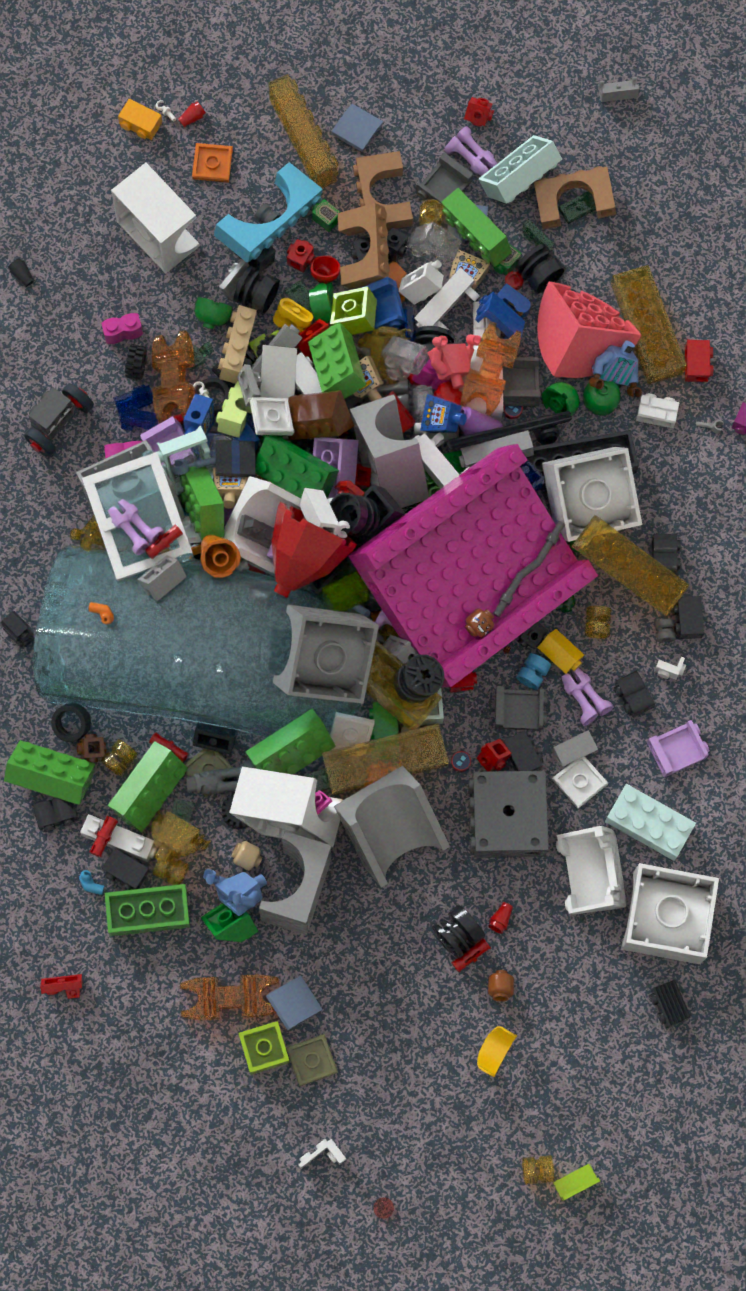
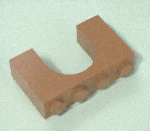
[353,151,413,230]
[534,166,616,229]
[338,203,390,289]

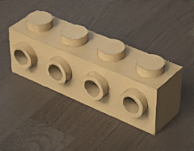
[218,305,257,384]

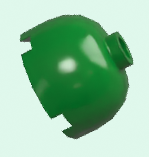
[194,297,233,330]
[582,380,621,416]
[542,382,580,416]

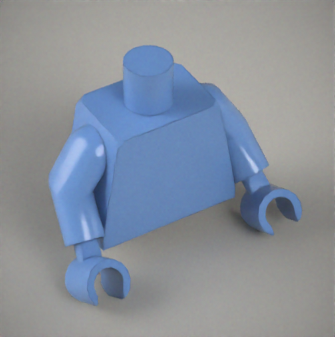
[203,869,267,916]

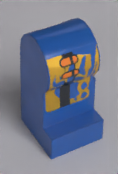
[497,283,531,318]

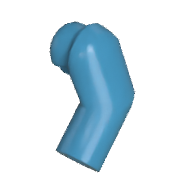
[79,870,105,895]

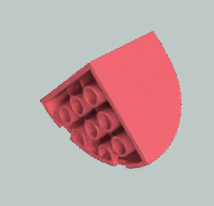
[537,281,641,378]

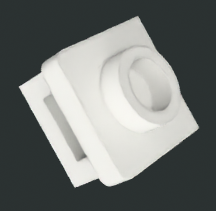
[654,657,686,680]

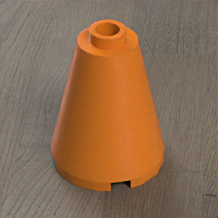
[201,535,241,578]

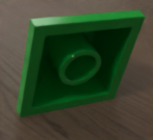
[201,903,258,942]

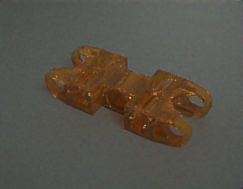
[461,322,522,416]
[152,330,195,423]
[180,974,279,1020]

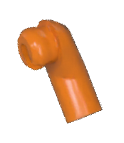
[89,602,114,624]

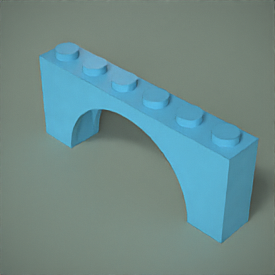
[214,162,323,263]

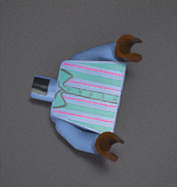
[589,340,642,397]

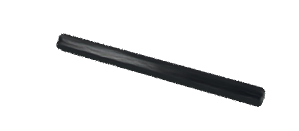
[447,411,572,450]

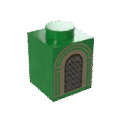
[312,199,341,232]
[492,244,522,276]

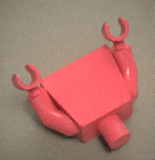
[427,334,481,389]

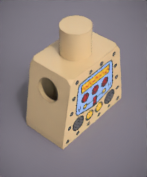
[449,249,490,291]
[353,356,383,402]
[213,468,249,509]

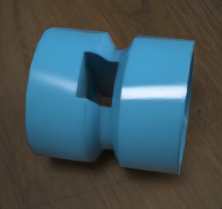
[516,653,551,690]

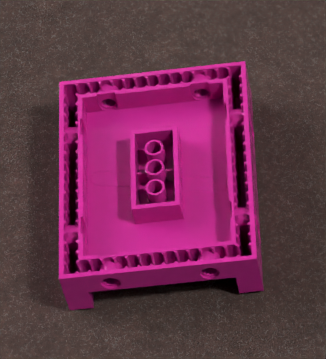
[348,444,598,687]

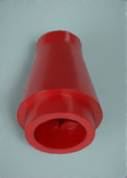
[178,102,206,128]
[488,902,513,934]

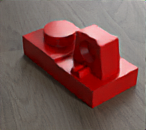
[334,480,365,496]
[40,974,83,999]

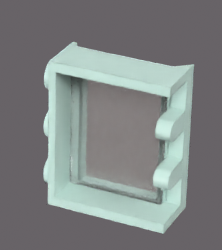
[157,426,214,495]

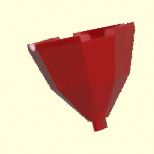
[271,502,357,598]

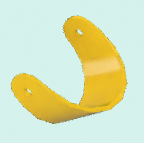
[477,1026,517,1077]

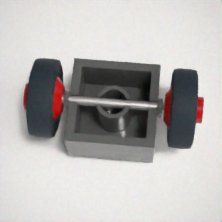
[24,383,94,457]

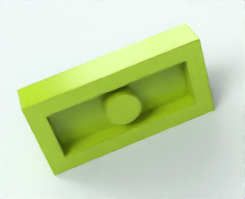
[553,1164,600,1201]

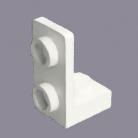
[299,1139,346,1169]

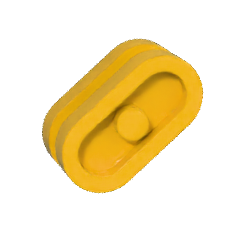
[273,298,313,332]

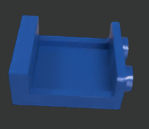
[362,277,406,336]
[475,292,525,351]

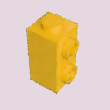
[537,629,584,674]

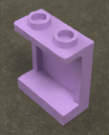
[140,416,197,475]
[647,720,709,777]

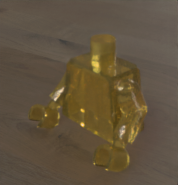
[358,326,412,384]
[70,515,128,555]
[152,810,211,863]

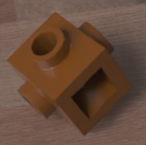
[77,734,106,763]

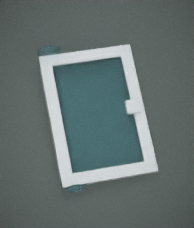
[82,450,195,581]

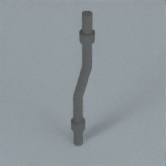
[493,521,565,618]

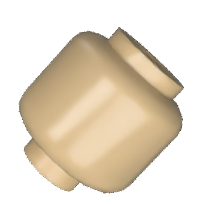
[231,841,263,871]

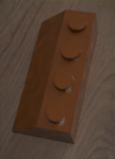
[288,390,354,440]

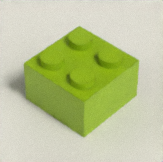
[330,287,377,335]
[238,1021,290,1075]

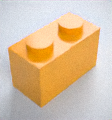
[118,99,162,140]

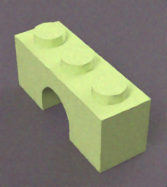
[216,381,259,438]

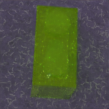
[322,572,369,612]

